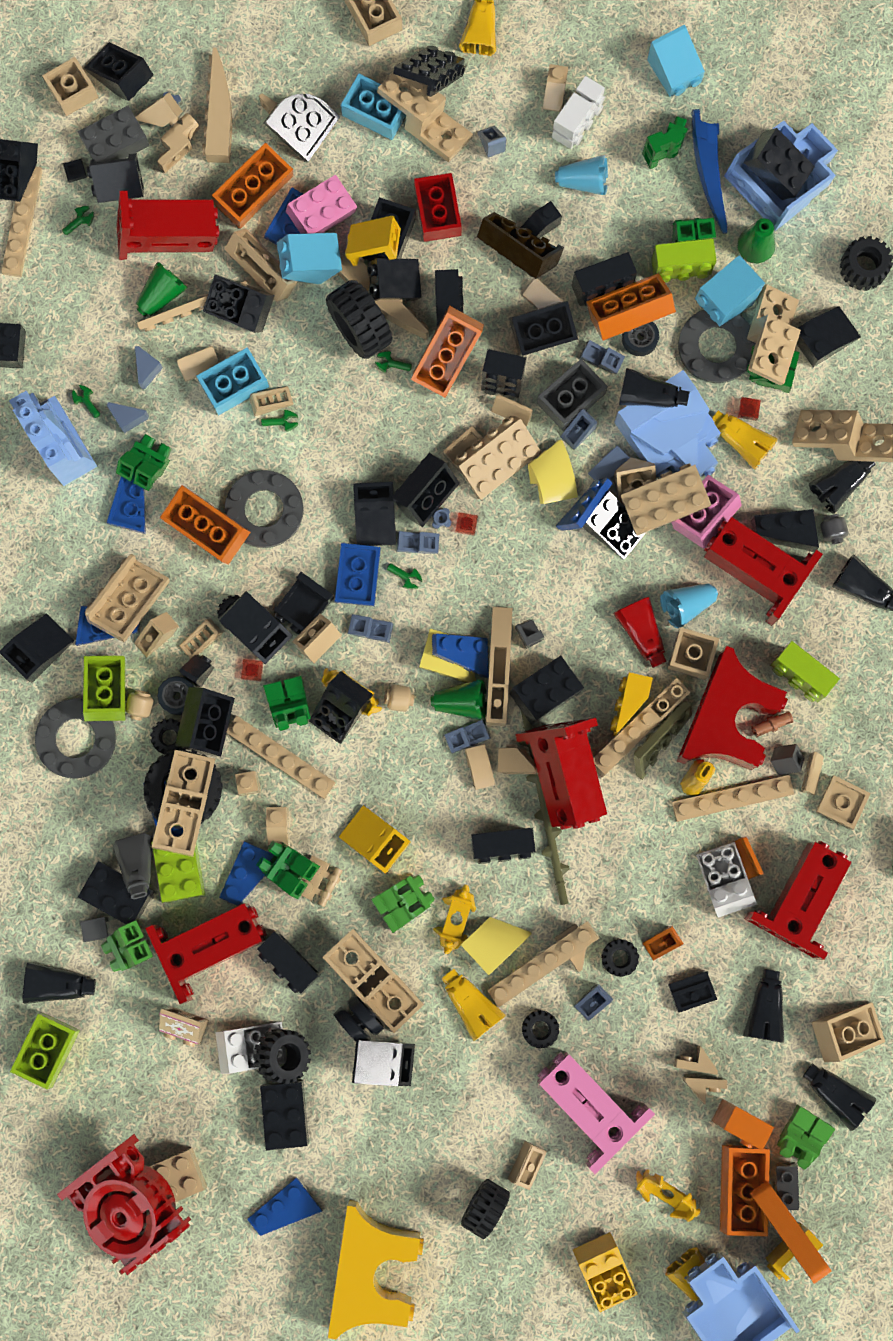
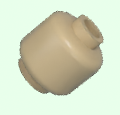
[384,685,414,712]
[125,690,154,721]

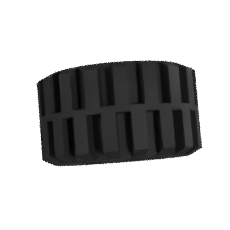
[840,236,893,291]
[253,1029,311,1084]
[461,1179,510,1240]

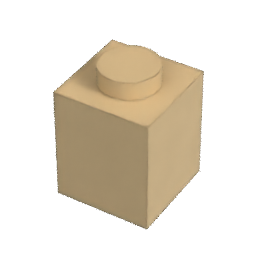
[235,771,261,796]

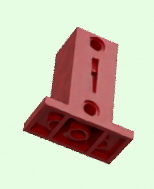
[116,191,219,260]
[704,517,823,626]
[515,717,607,830]
[744,841,852,960]
[145,903,267,1004]

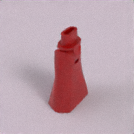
[613,597,667,668]

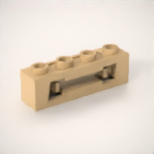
[224,228,298,302]

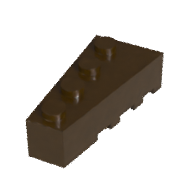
[477,212,564,279]

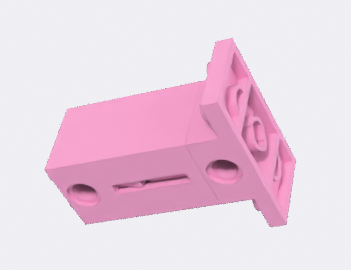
[537,1052,655,1174]

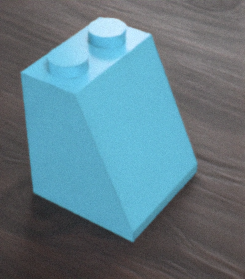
[647,25,705,97]
[277,233,342,284]
[695,255,765,326]

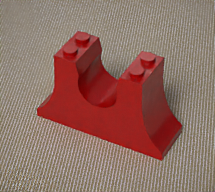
[677,645,788,770]

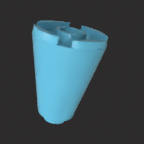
[555,155,608,195]
[660,583,718,628]

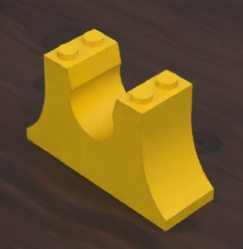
[328,1200,424,1340]

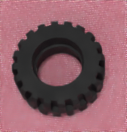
[326,280,393,359]
[143,748,223,829]

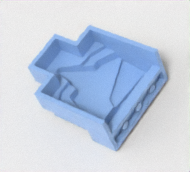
[724,121,838,231]
[615,370,721,479]
[9,391,98,486]
[682,1252,800,1341]

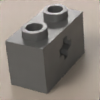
[776,1163,799,1210]

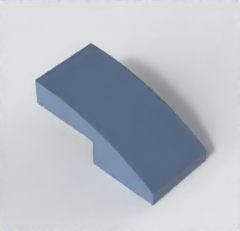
[580,340,625,374]
[588,445,630,480]
[397,531,439,554]
[348,614,393,643]
[444,720,491,753]

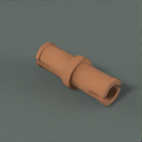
[751,711,793,738]

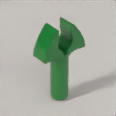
[62,206,95,235]
[375,351,412,373]
[72,385,100,418]
[261,410,298,432]
[387,563,422,589]

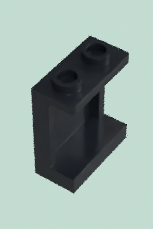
[87,153,144,203]
[367,258,422,301]
[272,572,334,635]

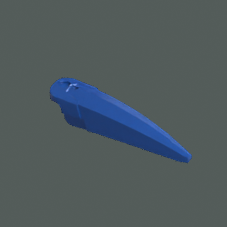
[691,109,727,234]

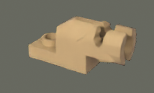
[157,113,200,173]

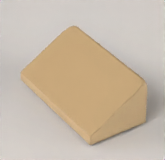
[522,278,563,309]
[177,346,219,382]
[491,394,533,427]
[801,751,824,795]
[508,1141,547,1190]

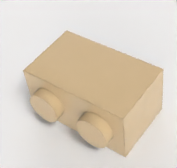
[292,614,342,663]

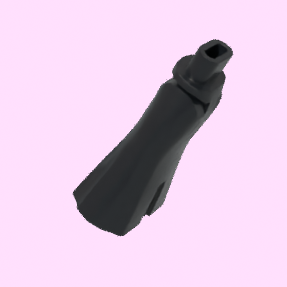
[619,368,690,408]
[809,461,876,514]
[832,554,893,611]
[22,962,96,1004]
[743,969,784,1043]
[803,1063,876,1131]

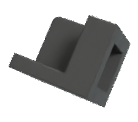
[515,620,545,649]
[770,744,805,775]
[80,917,109,942]

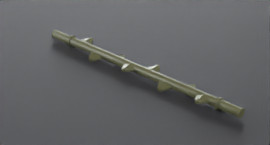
[519,711,570,905]

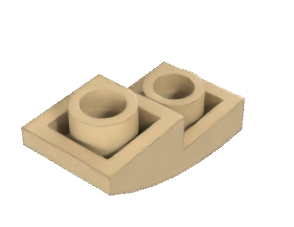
[465,743,495,790]

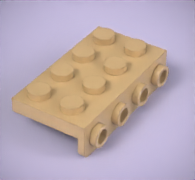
[453,416,542,500]
[621,463,712,536]
[85,554,170,643]

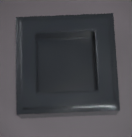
[63,159,87,183]

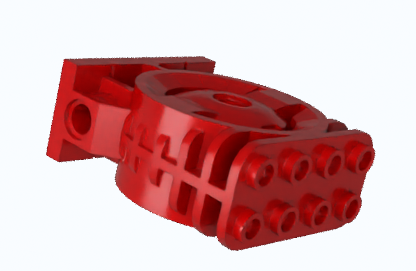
[57,1134,191,1275]

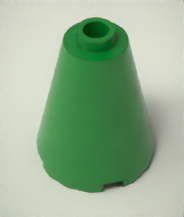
[737,218,776,264]
[136,261,188,317]
[431,680,487,720]

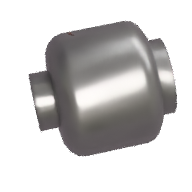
[820,514,849,545]

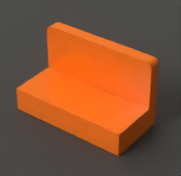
[731,836,764,880]

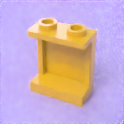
[345,216,401,266]
[765,1223,823,1281]

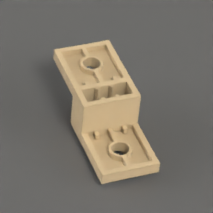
[377,73,473,162]
[747,284,801,385]
[792,410,893,462]
[151,750,215,857]
[323,929,424,1033]

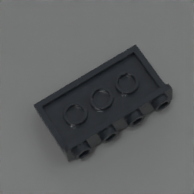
[393,46,465,97]

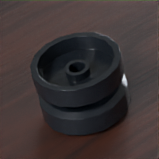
[333,994,385,1042]

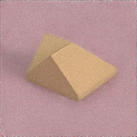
[613,457,656,505]

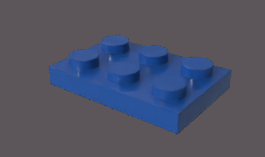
[335,543,381,607]

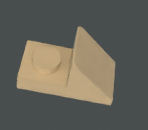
[674,1045,718,1075]
[683,1076,727,1104]

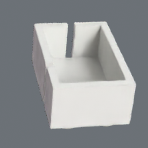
[552,76,605,149]

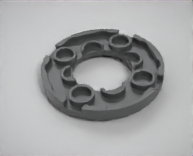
[678,310,756,383]
[225,470,304,548]
[35,698,116,779]

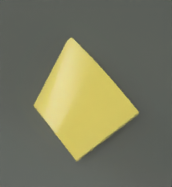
[528,440,578,504]
[419,629,476,683]
[461,917,531,975]

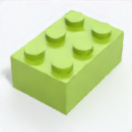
[651,239,717,283]
[770,641,840,703]
[83,656,126,721]
[153,843,205,903]
[10,1013,80,1090]

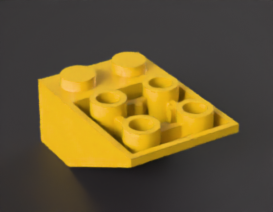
[610,672,653,736]
[339,805,411,874]
[572,1232,638,1312]

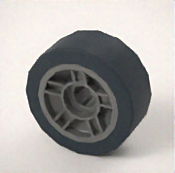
[622,321,659,356]
[157,676,194,715]

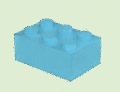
[341,74,406,140]
[196,347,269,416]

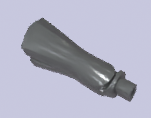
[113,833,153,899]

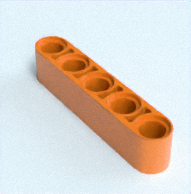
[749,1180,832,1284]

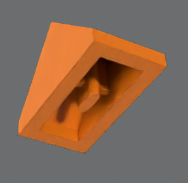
[643,926,683,961]

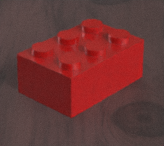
[414,173,462,242]

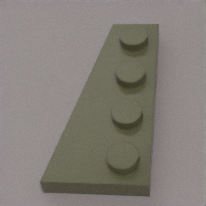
[634,701,692,780]

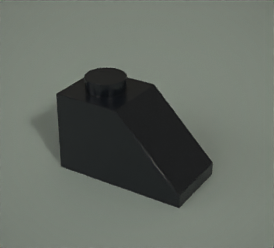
[520,201,562,238]
[179,655,214,687]

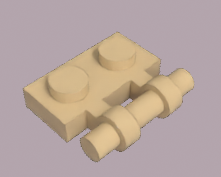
[301,855,343,907]

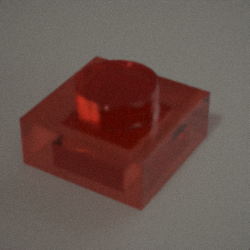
[738,397,761,421]
[455,512,478,536]
[241,659,263,682]

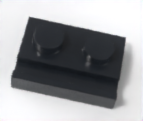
[668,971,717,1013]

